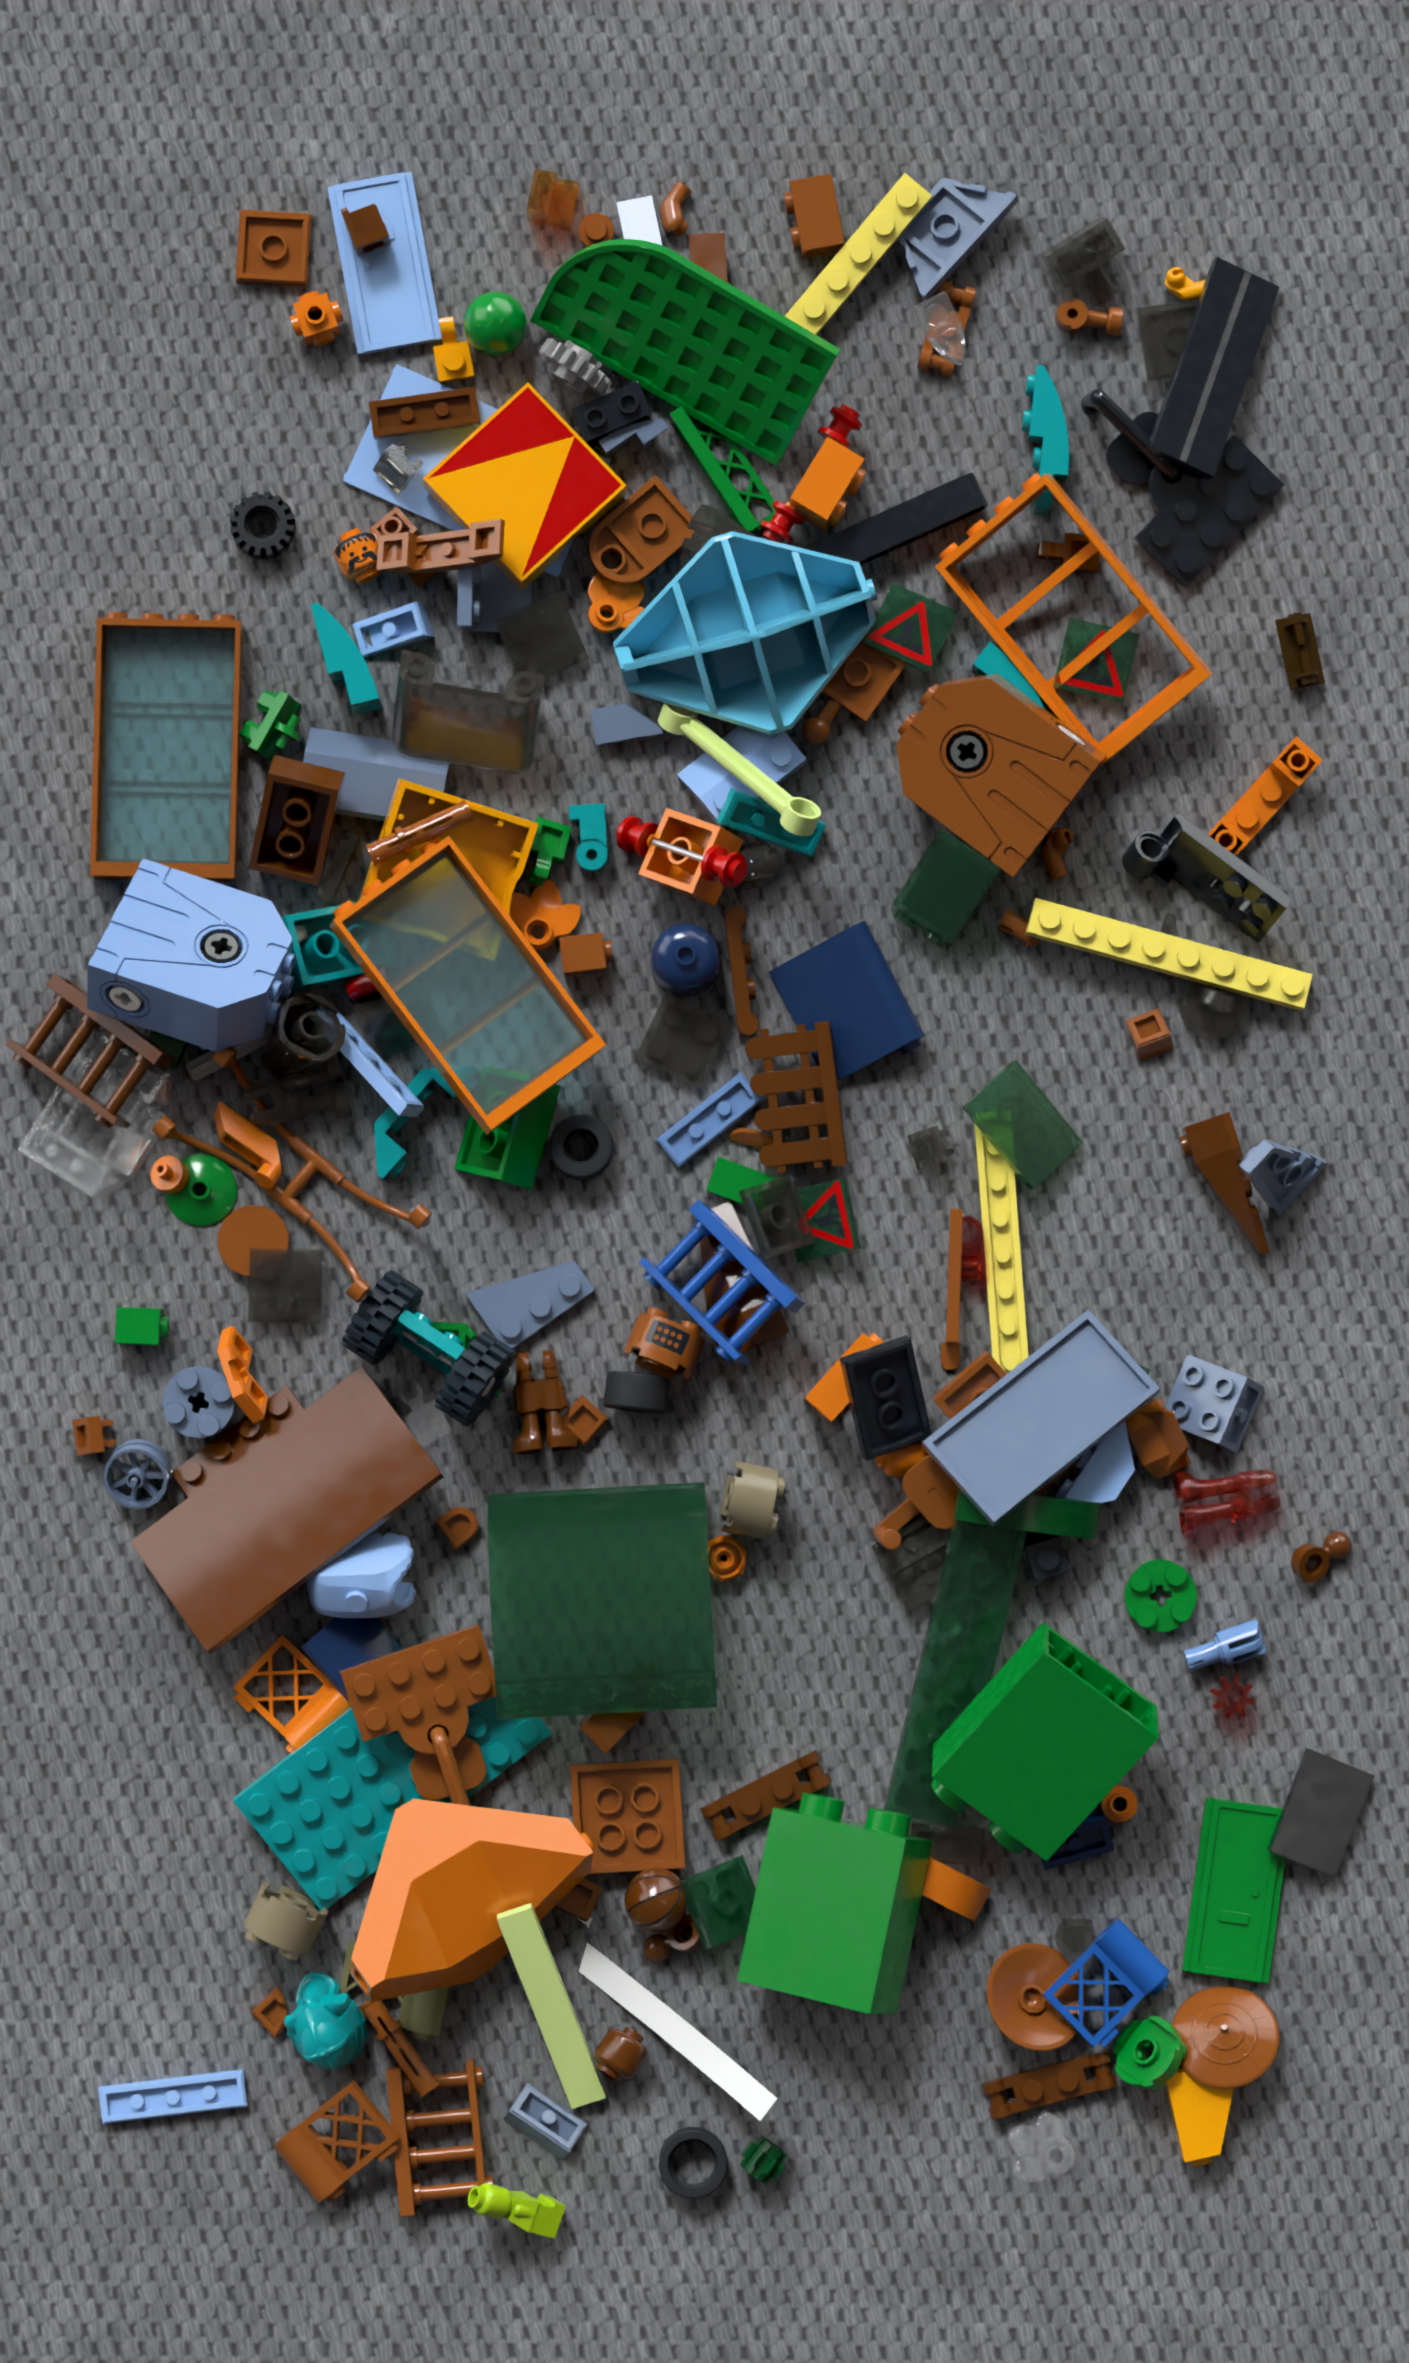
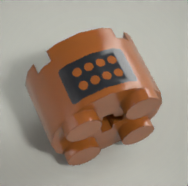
[622,1307,705,1382]

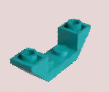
[374,1066,479,1181]

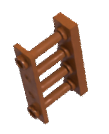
[386,2058,494,2217]

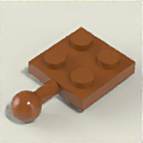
[802,635,907,746]

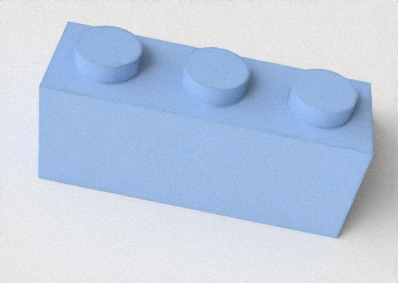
[677,725,806,829]

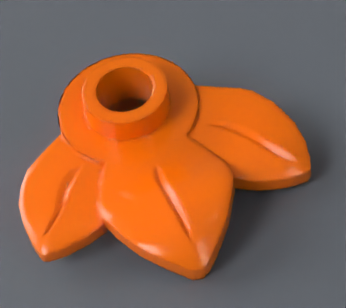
[587,573,645,633]
[510,880,581,950]

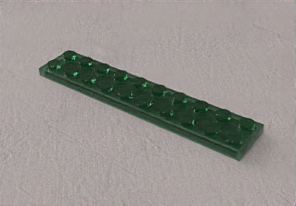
[884,1492,1037,1827]

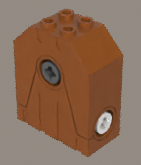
[896,674,1107,877]

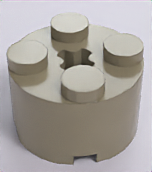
[719,1460,785,1540]
[244,1882,328,1960]

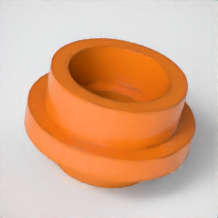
[1101,1786,1138,1822]

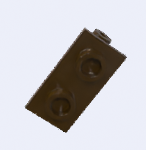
[1275,612,1325,690]

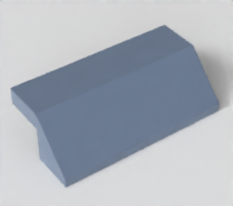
[303,727,452,821]

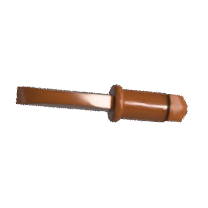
[729,1128,789,1149]

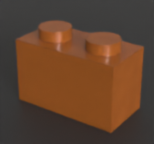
[783,174,844,258]

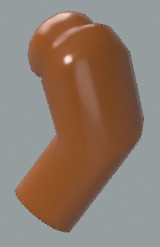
[660,181,692,237]
[1041,826,1074,881]

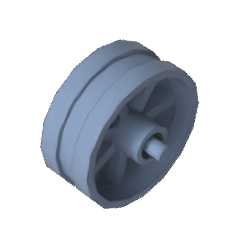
[103,1439,173,1509]

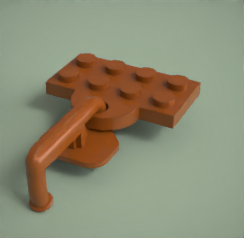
[872,1351,1079,1550]
[340,1624,502,1806]

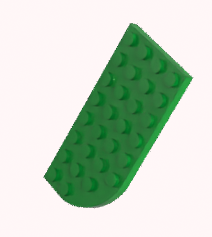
[530,239,841,466]

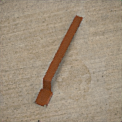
[941,1209,963,1370]

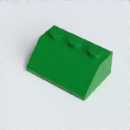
[454,1065,561,1190]

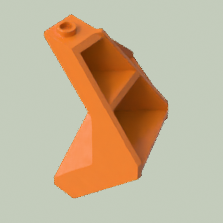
[350,1799,594,2002]

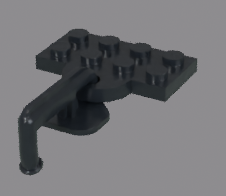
[1081,389,1284,588]

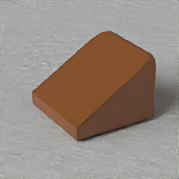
[1125,1008,1174,1061]

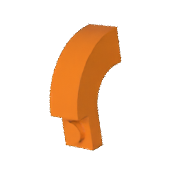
[922,1856,992,1921]

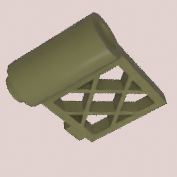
[338,1941,450,2041]

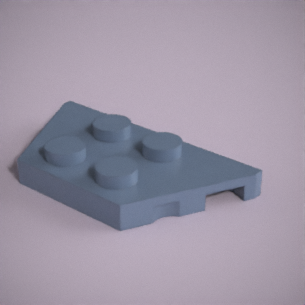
[898,178,1019,302]

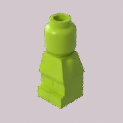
[468,2183,566,2239]

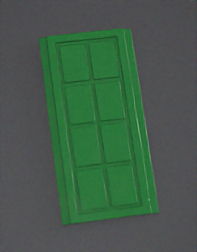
[1182,1797,1286,1983]

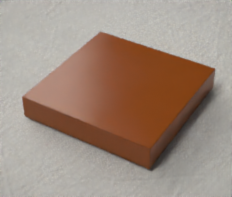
[235,210,312,286]

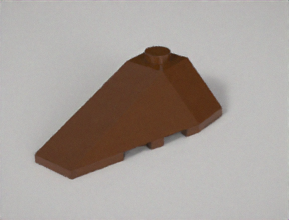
[1178,1112,1269,1256]
[700,1200,790,1361]

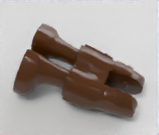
[511,1350,578,1455]

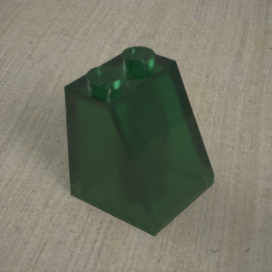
[890,829,1001,948]

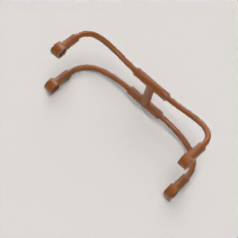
[151,1047,432,1303]

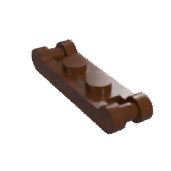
[725,906,759,1038]
[700,1750,832,1841]
[982,2050,1117,2119]

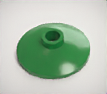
[165,1154,237,1226]

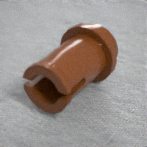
[997,909,1041,948]

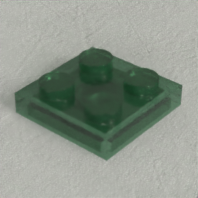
[679,1855,756,1950]

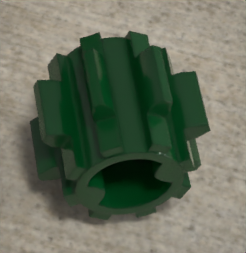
[740,2136,787,2185]

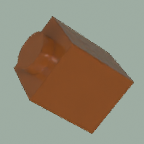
[559,932,613,976]

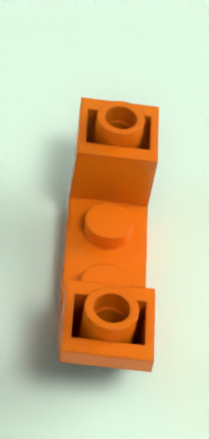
[1207,736,1323,856]

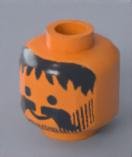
[333,528,383,584]

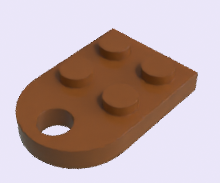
[589,475,703,586]

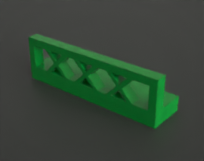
[669,406,776,536]

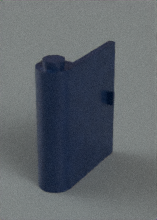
[769,921,925,1081]

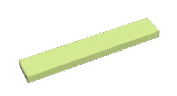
[497,1903,606,2109]

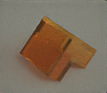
[526,169,580,230]

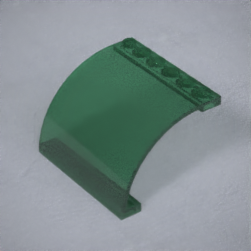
[488,1482,717,1720]

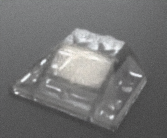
[17,1029,172,1199]

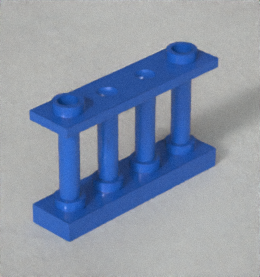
[639,1200,805,1366]

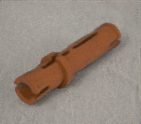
[365,800,474,866]
[359,2000,440,2098]

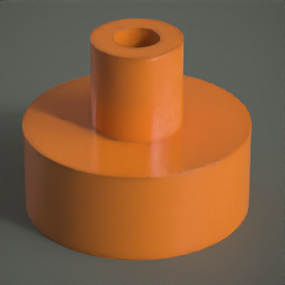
[150,1155,189,1194]

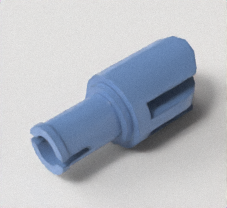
[1183,1619,1267,1672]

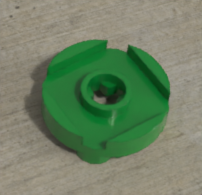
[1124,1559,1197,1632]
[1113,2016,1187,2092]

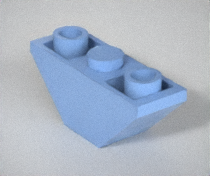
[1055,1421,1135,1503]

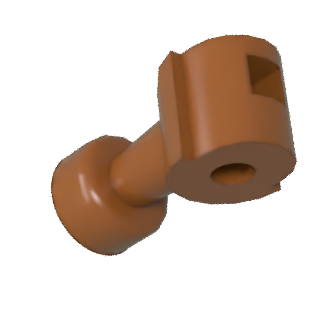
[1055,298,1123,337]

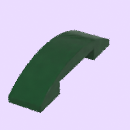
[954,1487,1100,1539]

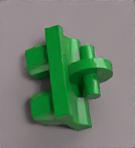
[239,690,303,761]

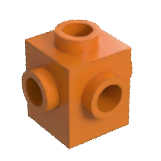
[289,291,344,346]

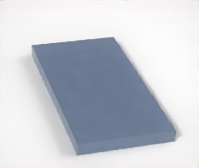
[922,1309,1160,1527]

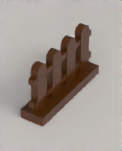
[745,1021,848,1173]

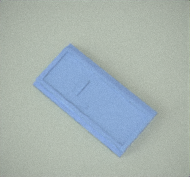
[327,172,442,355]

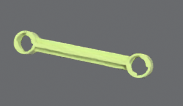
[658,703,821,836]

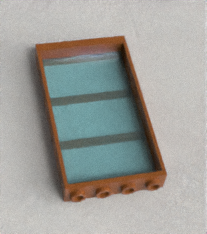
[90,612,244,882]

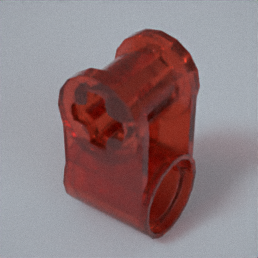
[948,1216,986,1284]

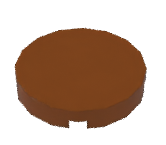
[218,1205,290,1277]

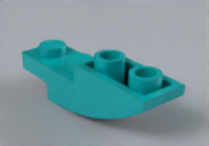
[1021,365,1069,515]

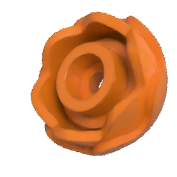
[701,1535,747,1581]

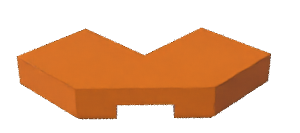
[217,1326,269,1424]

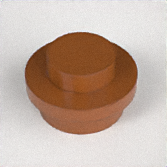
[578,213,614,247]

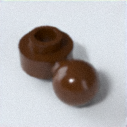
[1291,1531,1352,1582]
[643,1914,706,1963]

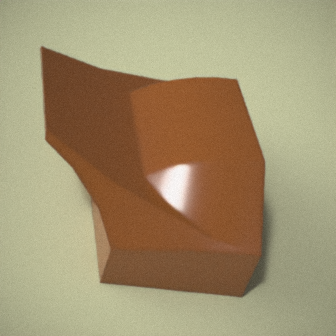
[1126,1398,1191,1480]

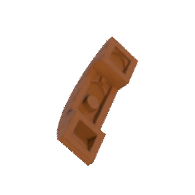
[376,519,505,573]

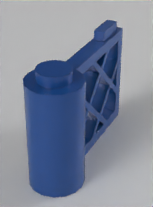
[1042,1918,1170,2048]

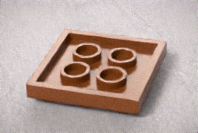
[570,1758,685,1874]

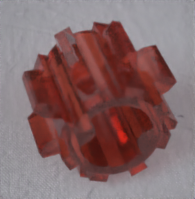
[1209,1674,1255,1719]

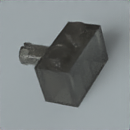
[1040,216,1126,304]

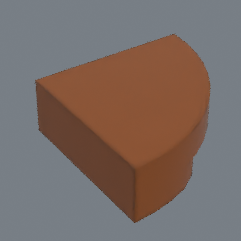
[251,1986,288,2038]

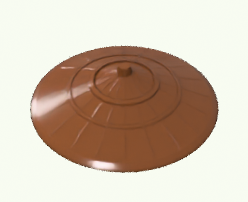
[986,1943,1087,2051]
[1172,1986,1280,2089]

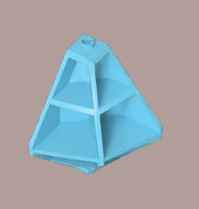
[613,531,877,735]

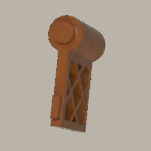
[272,2080,400,2204]

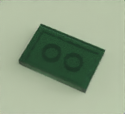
[962,1060,1084,1190]

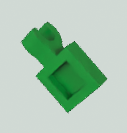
[528,817,572,886]

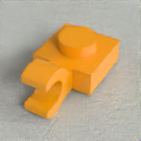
[433,316,474,383]

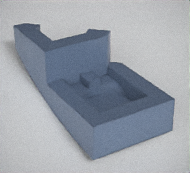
[598,419,669,458]
[590,703,667,746]

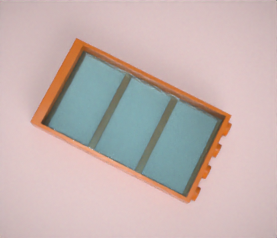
[330,836,606,1135]

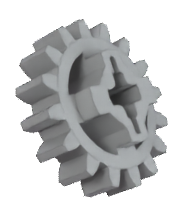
[539,338,612,396]

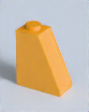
[1165,2068,1234,2166]

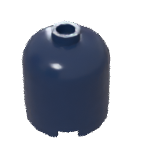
[650,923,721,997]

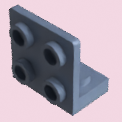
[457,561,532,633]
[1165,1355,1265,1453]

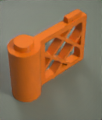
[233,1634,351,1753]

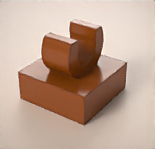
[72,1416,116,1456]

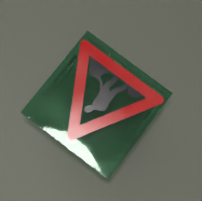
[864,583,958,674]
[1053,617,1140,704]
[782,1177,861,1263]

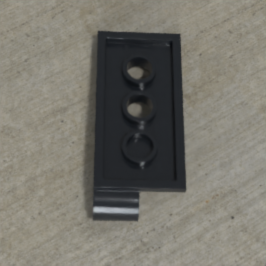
[1122,812,1293,943]

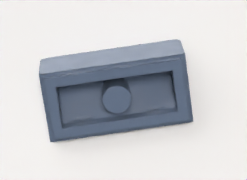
[503,2083,587,2160]

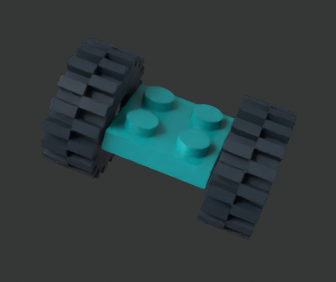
[342,1270,516,1427]

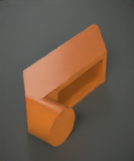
[214,1101,281,1188]

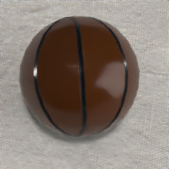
[624,1868,689,1932]

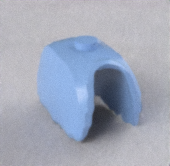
[307,1532,416,1618]

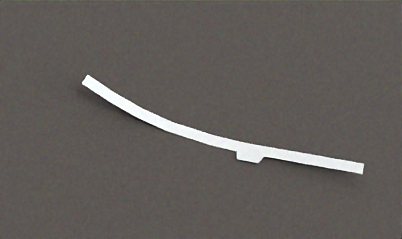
[575,1917,778,2121]

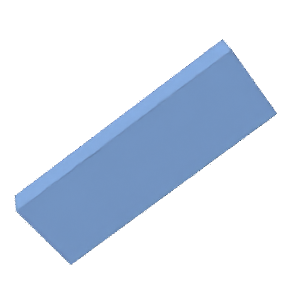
[656,1072,763,1168]

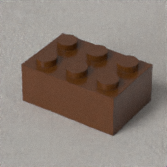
[248,755,345,886]

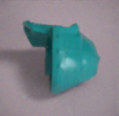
[284,1971,368,2071]

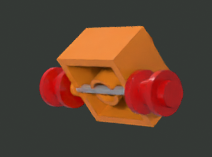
[759,404,866,545]
[616,808,747,906]

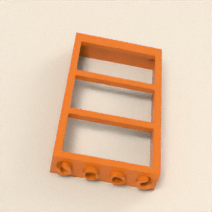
[935,473,1213,767]

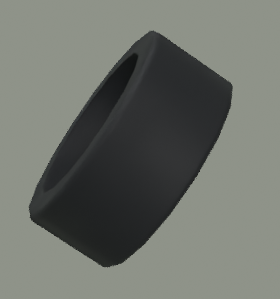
[659,2127,728,2199]

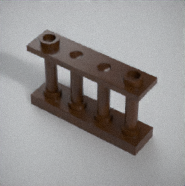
[5,973,175,1129]

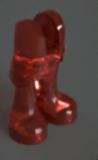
[1173,1470,1281,1539]

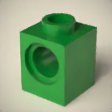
[115,1307,169,1346]

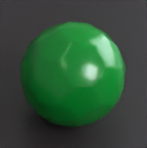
[464,291,527,356]

